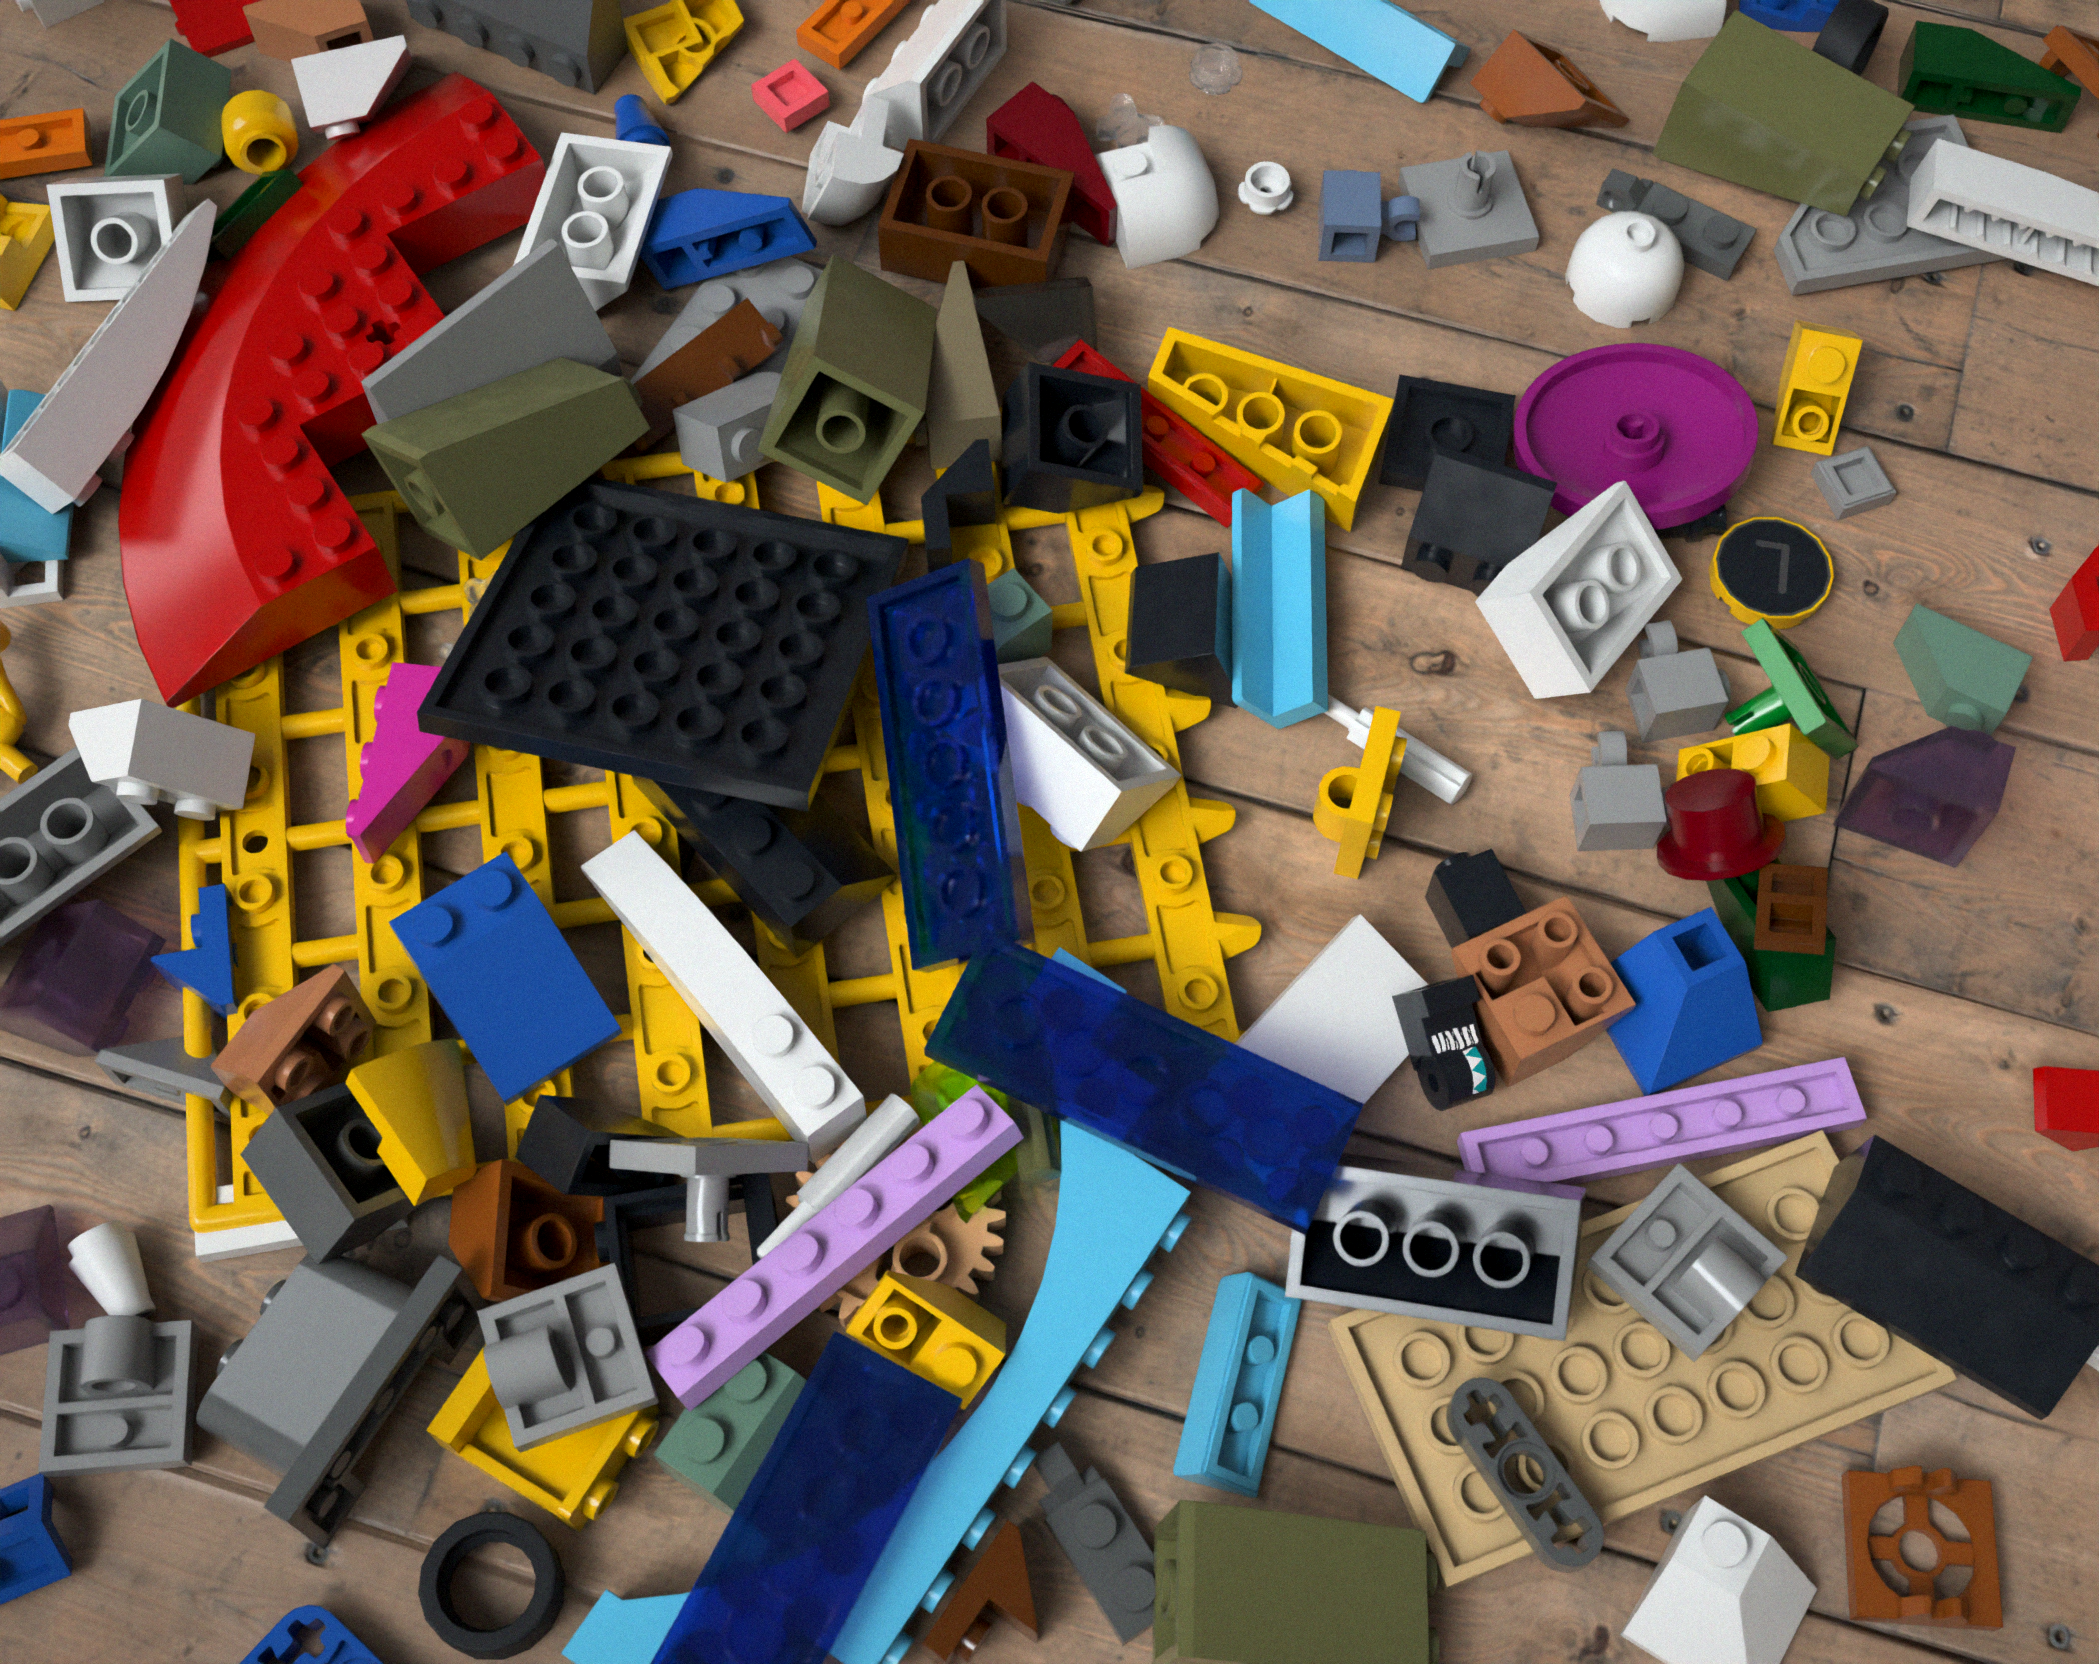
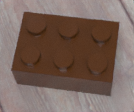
[878,138,1075,305]

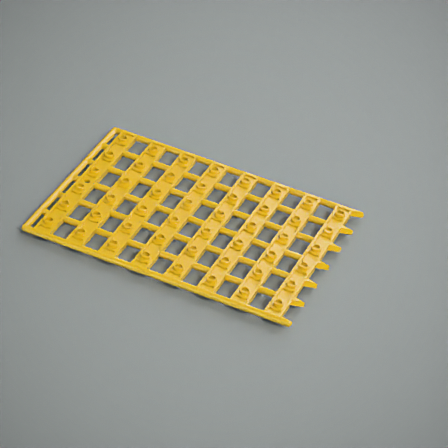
[175,407,1261,1233]

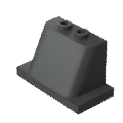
[196,1253,489,1550]

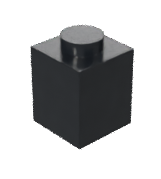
[1425,849,1527,949]

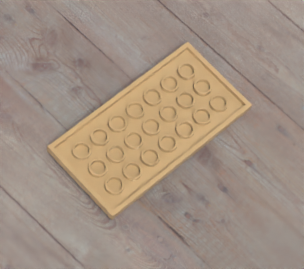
[1327,1130,1957,1592]

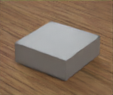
[1810,446,1896,520]

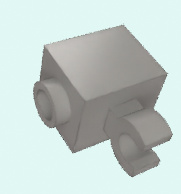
[1625,620,1731,743]
[1569,731,1670,851]

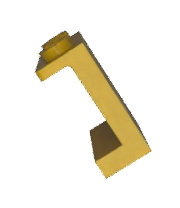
[426,1344,659,1533]

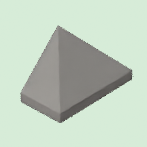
[95,1035,232,1120]

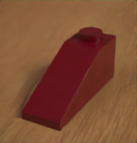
[986,81,1117,248]

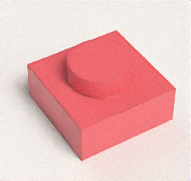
[751,58,830,133]

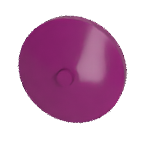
[1514,343,1759,530]

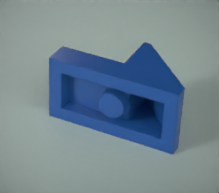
[151,884,240,1022]

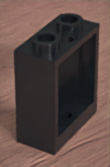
[594,1173,779,1347]

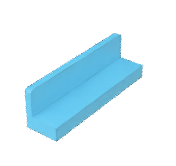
[1249,0,1471,103]
[1232,488,1328,729]

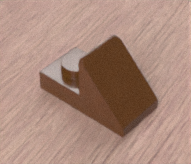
[922,1520,1038,1664]

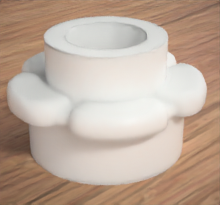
[1238,162,1293,215]

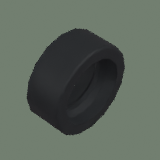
[1812,0,1889,76]
[418,1512,566,1660]

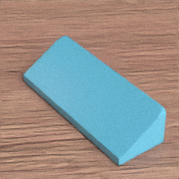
[0,389,74,563]
[1173,1272,1302,1498]

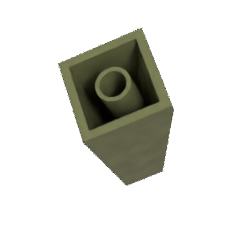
[1652,10,1915,217]
[758,254,937,505]
[361,356,650,561]
[1152,1500,1439,1664]

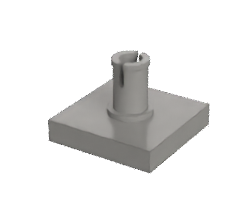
[1398,150,1539,270]
[609,1137,808,1242]

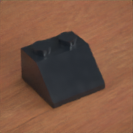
[1002,361,1143,514]
[1401,445,1558,597]

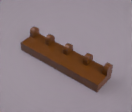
[590,297,784,479]

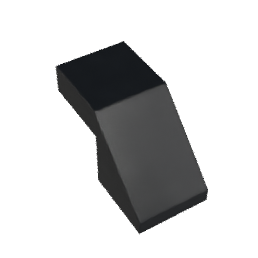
[921,439,995,582]

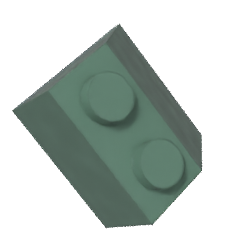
[104,38,233,185]
[653,1351,860,1550]

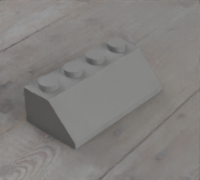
[0,746,163,947]

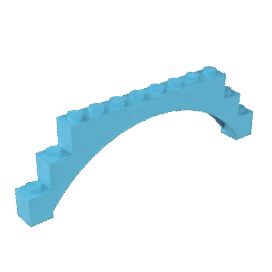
[561,947,1193,1664]

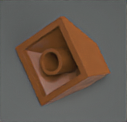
[1470,29,1630,128]
[448,1159,610,1302]

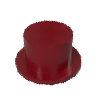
[1657,769,1787,881]

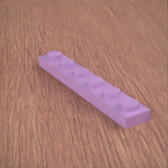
[1457,1057,1867,1185]
[645,1084,1024,1412]

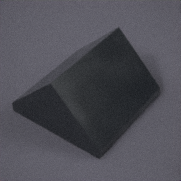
[1125,552,1238,709]

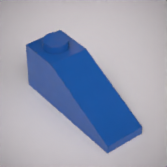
[639,188,817,290]

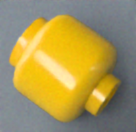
[221,90,299,176]

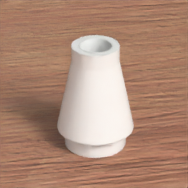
[68,1221,157,1319]

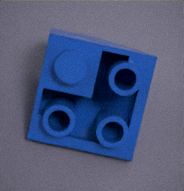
[1606,907,1763,1096]

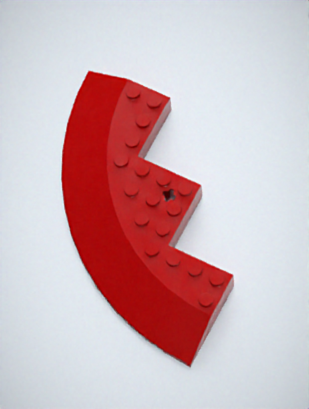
[118,71,547,709]

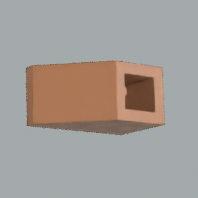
[242,0,374,63]

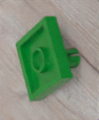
[1724,618,1859,760]

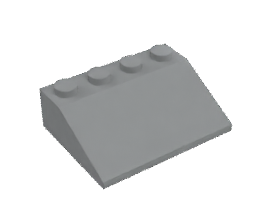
[361,238,623,424]

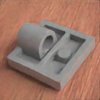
[1585,1163,1788,1362]
[477,1263,660,1453]
[38,1315,200,1478]

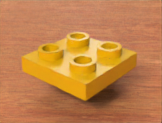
[1313,706,1407,879]

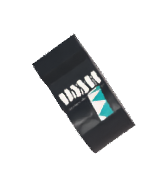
[1392,975,1496,1111]

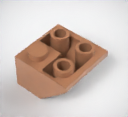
[1451,895,1636,1088]
[210,964,377,1116]

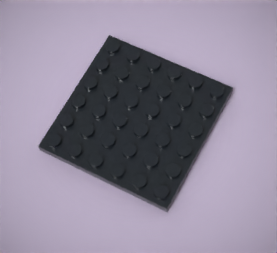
[417,476,909,812]

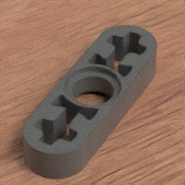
[1446,1377,1604,1573]

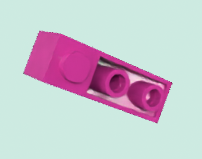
[346,662,471,864]

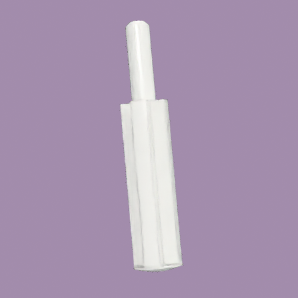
[1324,694,1473,805]
[757,1093,920,1259]

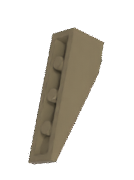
[913,260,1002,470]

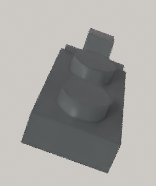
[1596,168,1757,282]
[1034,1442,1155,1646]

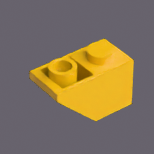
[1771,319,1863,456]
[1676,723,1830,822]
[845,1270,1006,1410]

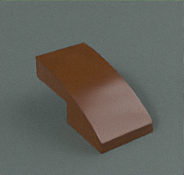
[1754,863,1828,955]

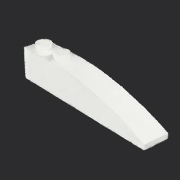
[1907,138,2099,286]
[0,198,217,514]
[580,830,867,1164]

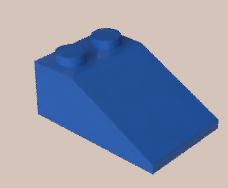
[389,851,622,1106]

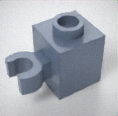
[1318,170,1420,263]

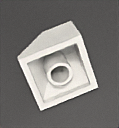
[291,35,414,141]
[1620,1495,1817,1664]

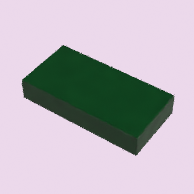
[206,169,304,262]

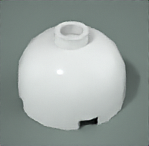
[1565,211,1685,328]

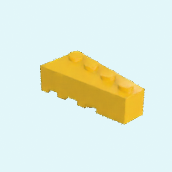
[1148,327,1395,533]

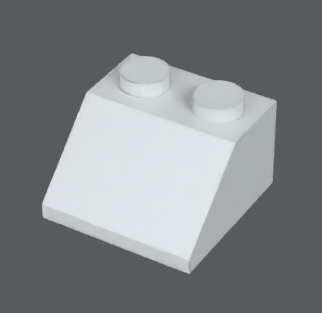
[47,173,188,302]
[68,699,255,821]

